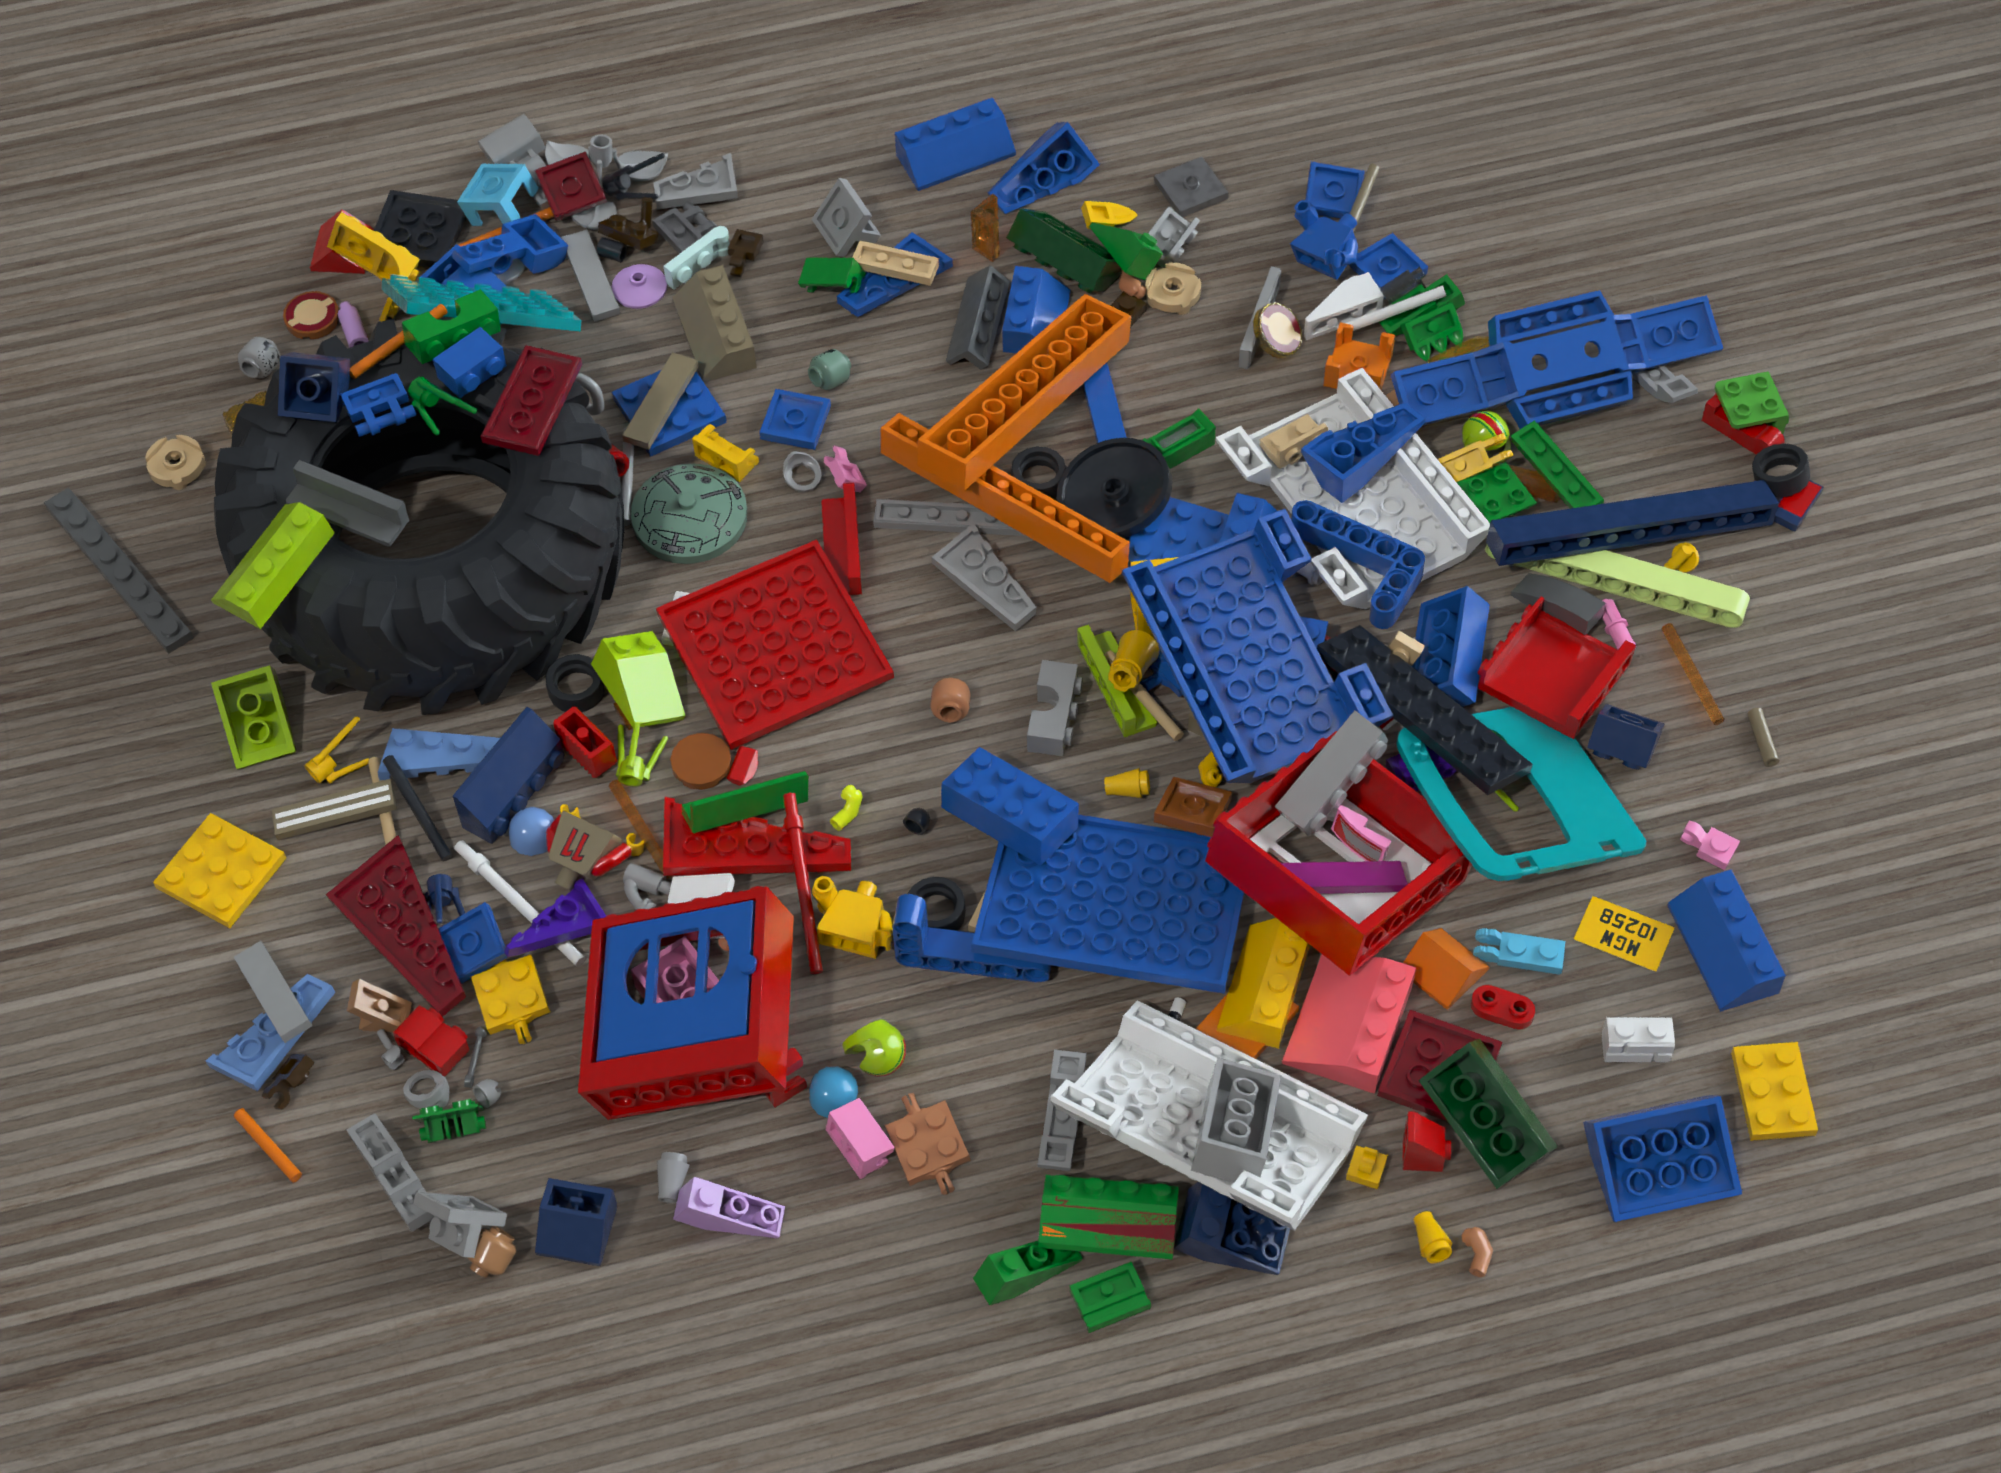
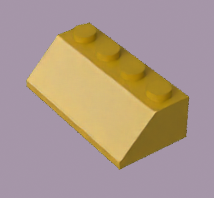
[1217,918,1310,1049]

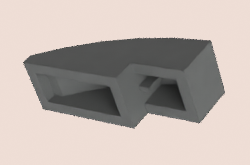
[1511,573,1606,635]

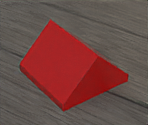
[310,209,374,274]

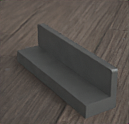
[946,265,1010,370]
[286,460,409,546]

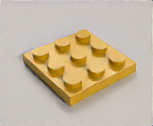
[153,813,286,928]

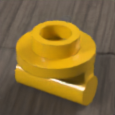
[1664,542,1699,572]

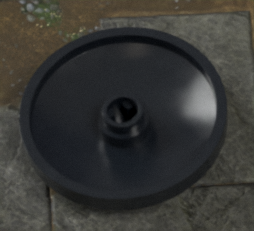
[1057,438,1172,538]

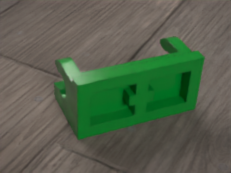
[798,258,866,293]

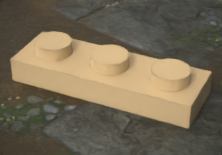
[852,241,939,286]

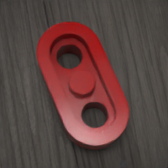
[1471,985,1535,1030]

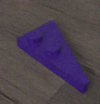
[504,879,606,958]

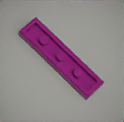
[1281,861,1408,894]

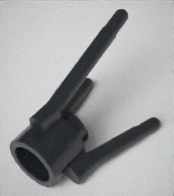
[602,153,665,200]

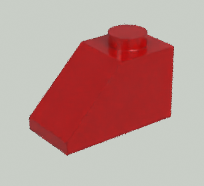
[1402,1111,1451,1172]

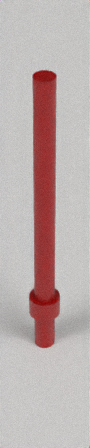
[783,793,823,974]

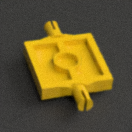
[471,954,550,1044]

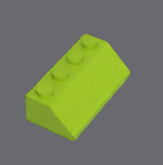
[211,502,334,629]

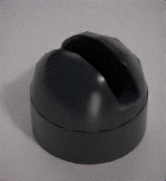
[903,808,930,835]

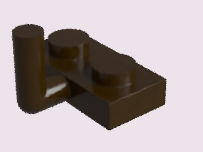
[598,197,658,250]

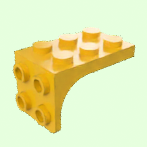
[327,212,420,322]

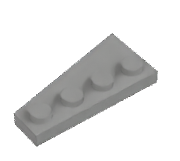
[932,523,1036,631]

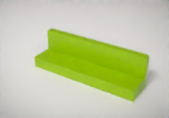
[1077,625,1157,738]

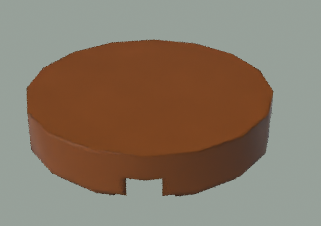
[670,733,732,790]

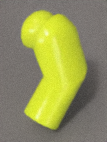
[830,785,863,831]

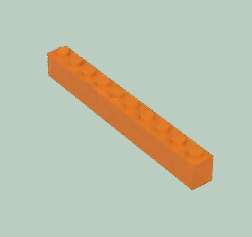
[880,413,1130,583]

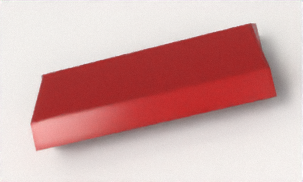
[727,746,759,786]

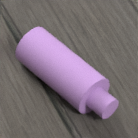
[338,301,369,348]

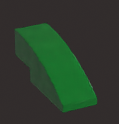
[1379,274,1466,336]

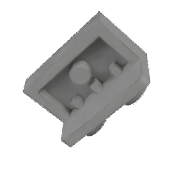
[1148,206,1200,268]

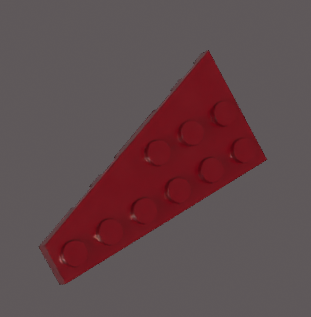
[326,835,466,1017]

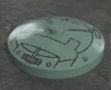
[631,464,748,564]

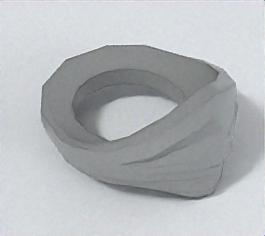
[783,451,822,493]
[403,1070,450,1109]

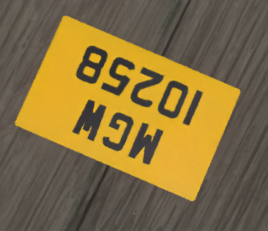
[1574,896,1674,971]

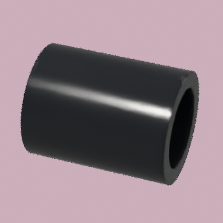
[596,237,627,263]

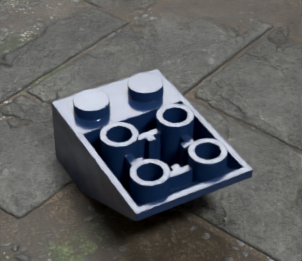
[1174,1182,1290,1275]

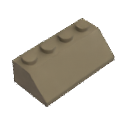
[672,265,757,382]

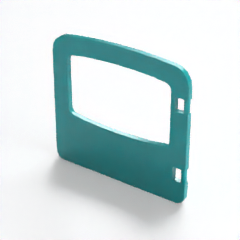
[1396,707,1647,881]

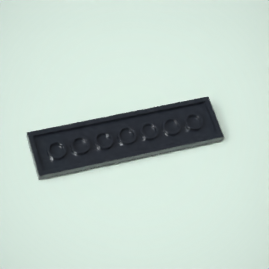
[1316,625,1533,795]

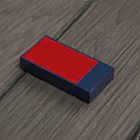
[1774,480,1824,532]

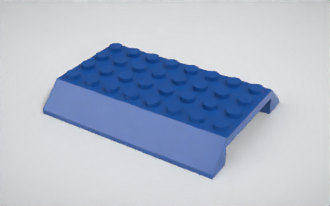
[1122,509,1393,783]

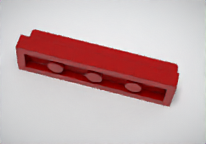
[821,483,862,595]

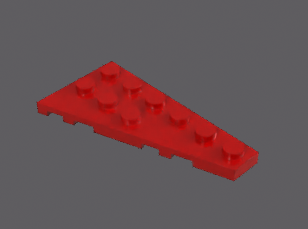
[663,797,851,876]

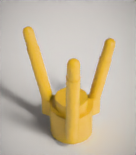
[304,716,369,784]

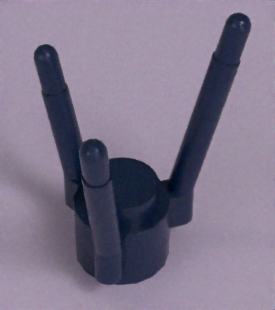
[424,874,465,924]

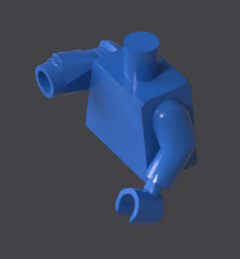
[1290,200,1358,280]

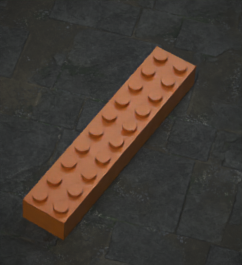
[917,294,1131,491]

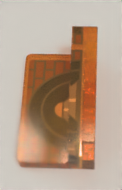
[971,194,1000,262]

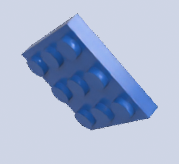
[612,370,727,457]
[1128,497,1229,567]

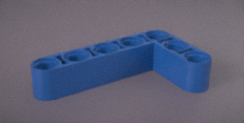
[1291,500,1425,629]
[892,894,1051,982]

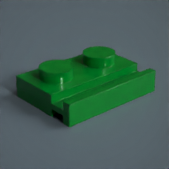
[1069,1261,1151,1333]

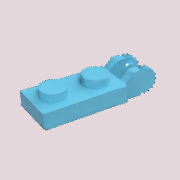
[1473,928,1565,974]

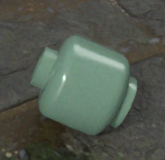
[808,349,851,390]

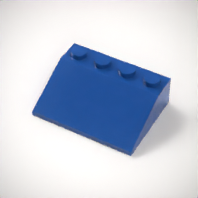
[1583,1095,1742,1222]

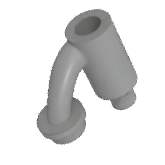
[623,863,671,910]

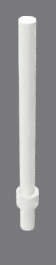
[454,840,585,967]

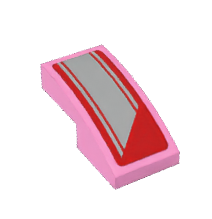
[1331,805,1391,861]

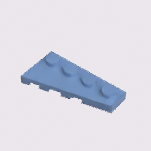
[378,728,500,781]
[205,974,335,1091]

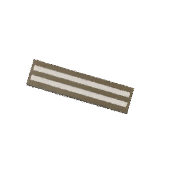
[272,779,397,840]

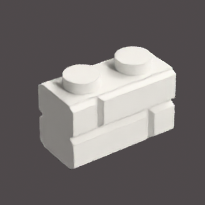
[1602,1017,1675,1062]

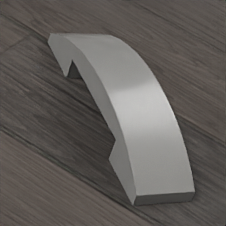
[1631,365,1698,403]
[1038,1050,1087,1171]

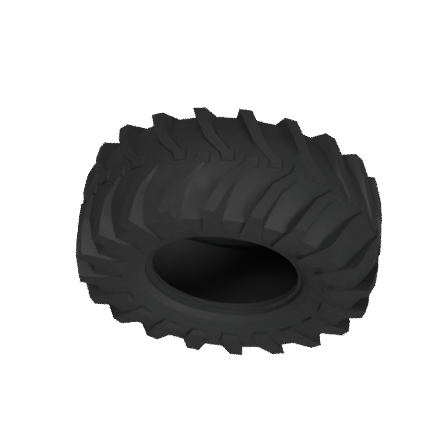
[214,317,624,715]

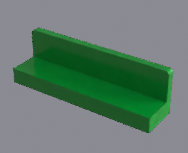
[1511,420,1604,509]
[682,771,809,833]

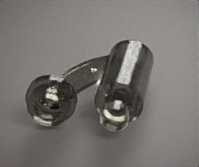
[1379,266,1426,304]

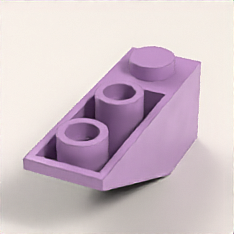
[673,1177,785,1238]

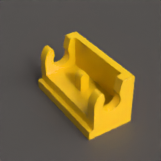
[692,424,759,482]

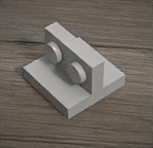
[811,178,881,257]
[413,1192,507,1258]

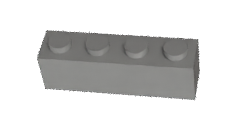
[1275,711,1389,836]

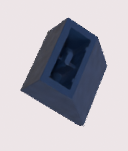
[535,1178,618,1266]

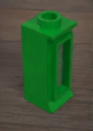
[1143,408,1216,469]

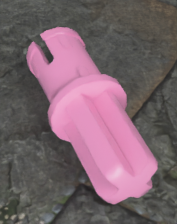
[1602,599,1636,650]

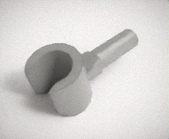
[377,1029,405,1070]

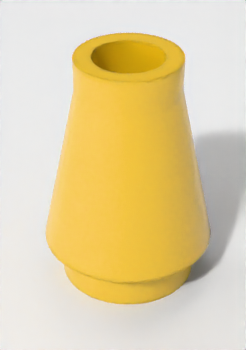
[1104,768,1150,798]
[1413,1211,1452,1263]

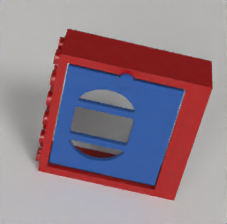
[578,886,794,1120]

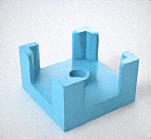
[457,164,539,226]

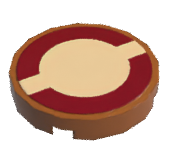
[283,291,339,340]

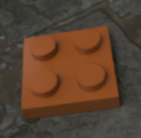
[1153,777,1232,837]

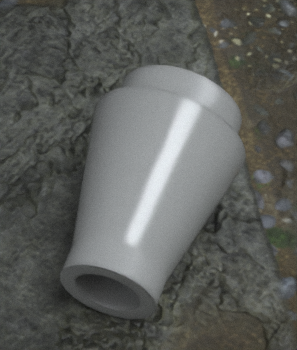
[657,1152,690,1203]

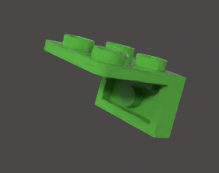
[1715,371,1789,434]

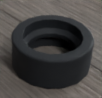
[1752,443,1811,498]
[1011,446,1066,499]
[546,654,605,712]
[907,876,966,931]

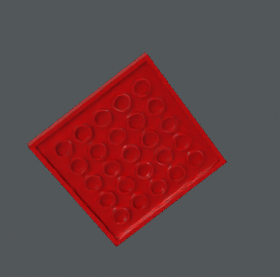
[656,539,894,750]

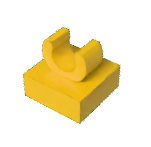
[1346,1146,1388,1189]

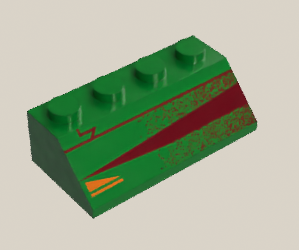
[1038,1175,1179,1260]

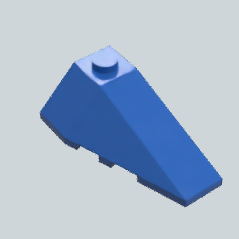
[987,122,1100,214]
[1301,403,1426,503]

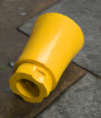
[1108,630,1159,692]

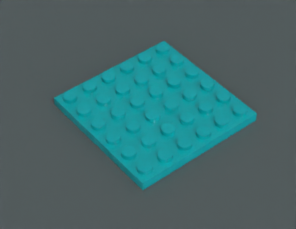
[381,274,582,332]

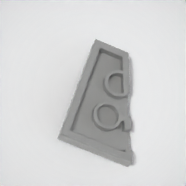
[653,153,738,209]

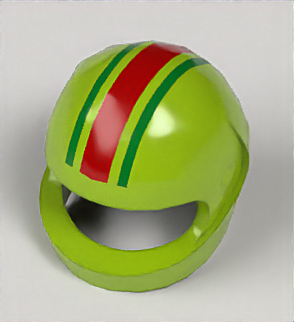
[1462,411,1511,467]
[842,1019,906,1077]

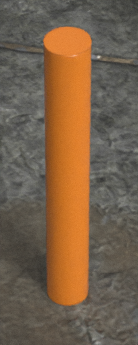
[233,1108,302,1183]

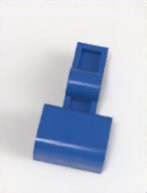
[452,214,568,275]

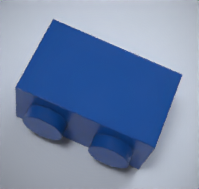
[433,327,507,398]

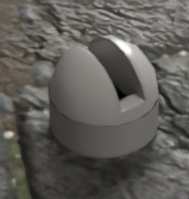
[473,1079,502,1108]

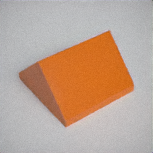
[1403,928,1490,1010]

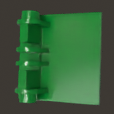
[1456,462,1537,523]
[412,1099,486,1143]

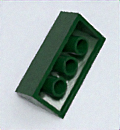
[1006,208,1122,294]
[1418,1039,1558,1189]

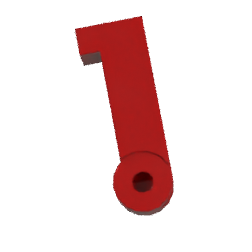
[1701,394,1785,455]

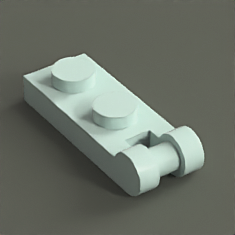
[663,226,730,290]

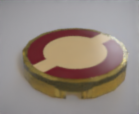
[1253,302,1302,359]

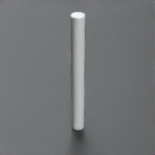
[1336,285,1447,331]

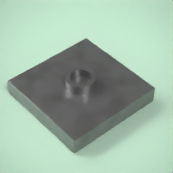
[1154,157,1228,217]

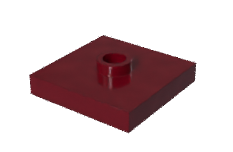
[535,151,607,221]

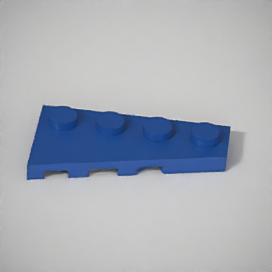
[837,232,953,317]

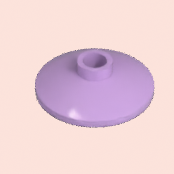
[612,264,667,309]

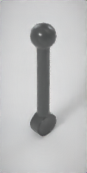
[464,1026,487,1088]

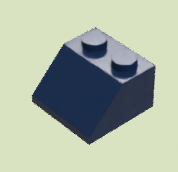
[278,352,350,422]
[1587,704,1665,770]

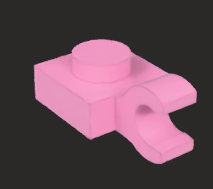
[824,446,867,493]
[1680,821,1740,870]

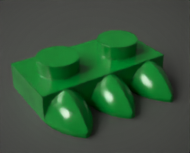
[1400,302,1463,361]

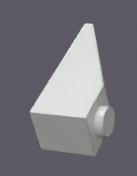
[1304,272,1384,341]

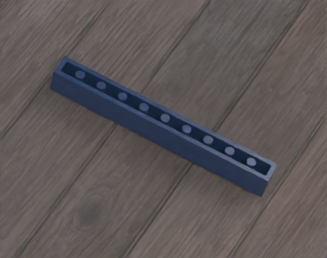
[1486,480,1779,566]

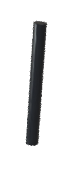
[382,755,453,862]

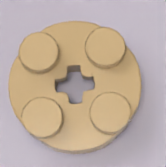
[1145,263,1201,315]
[146,435,206,490]

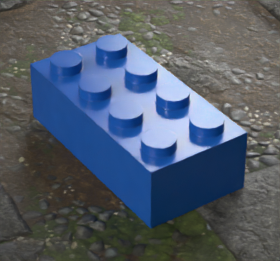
[941,747,1079,866]

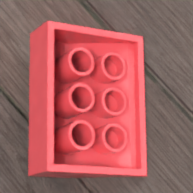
[1282,955,1416,1094]

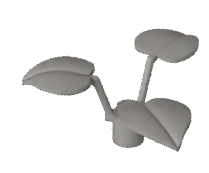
[545,134,668,230]

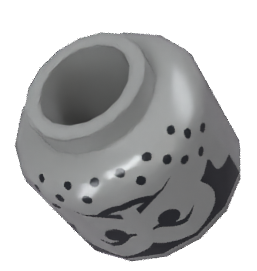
[238,337,280,379]

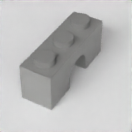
[1027,660,1083,756]

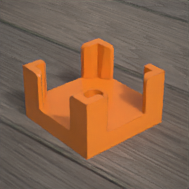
[1323,322,1395,390]

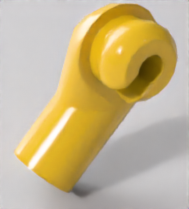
[1198,751,1222,787]

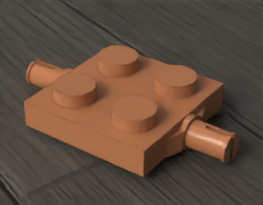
[885,1093,971,1195]

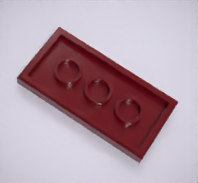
[481,345,582,456]

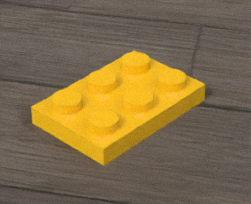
[1731,1042,1818,1141]

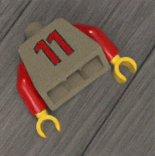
[546,804,645,891]

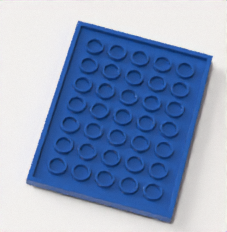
[971,815,1244,994]

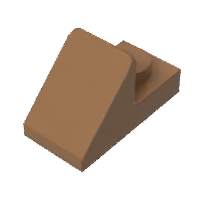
[347,979,412,1032]

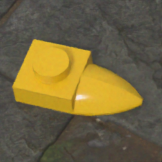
[1081,201,1138,229]

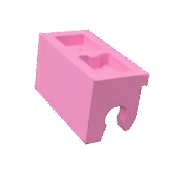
[826,1098,894,1179]

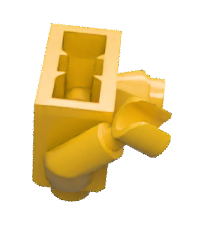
[812,876,893,959]

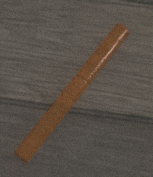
[1661,623,1725,725]
[609,780,672,879]

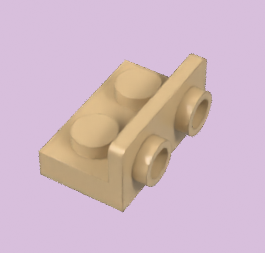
[1260,414,1328,469]

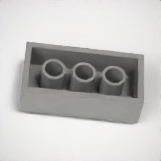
[1191,1057,1281,1183]

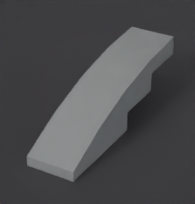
[347,1113,434,1232]

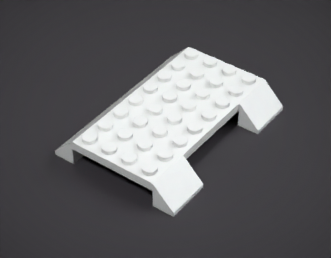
[1216,368,1490,609]
[1050,1000,1368,1231]

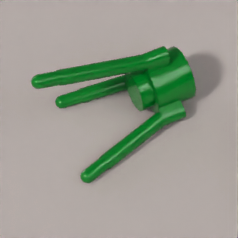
[408,377,477,435]

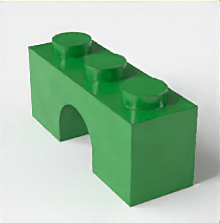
[402,289,501,364]

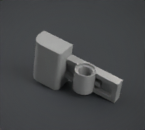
[478,113,549,210]

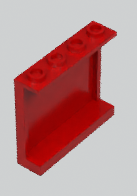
[1478,596,1636,739]

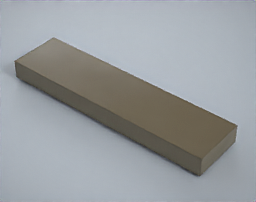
[622,352,699,450]

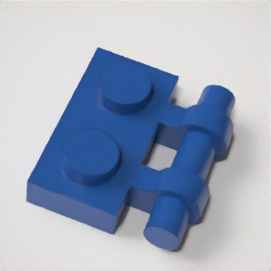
[340,373,416,437]

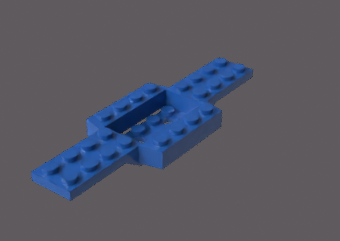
[1390,290,1723,429]

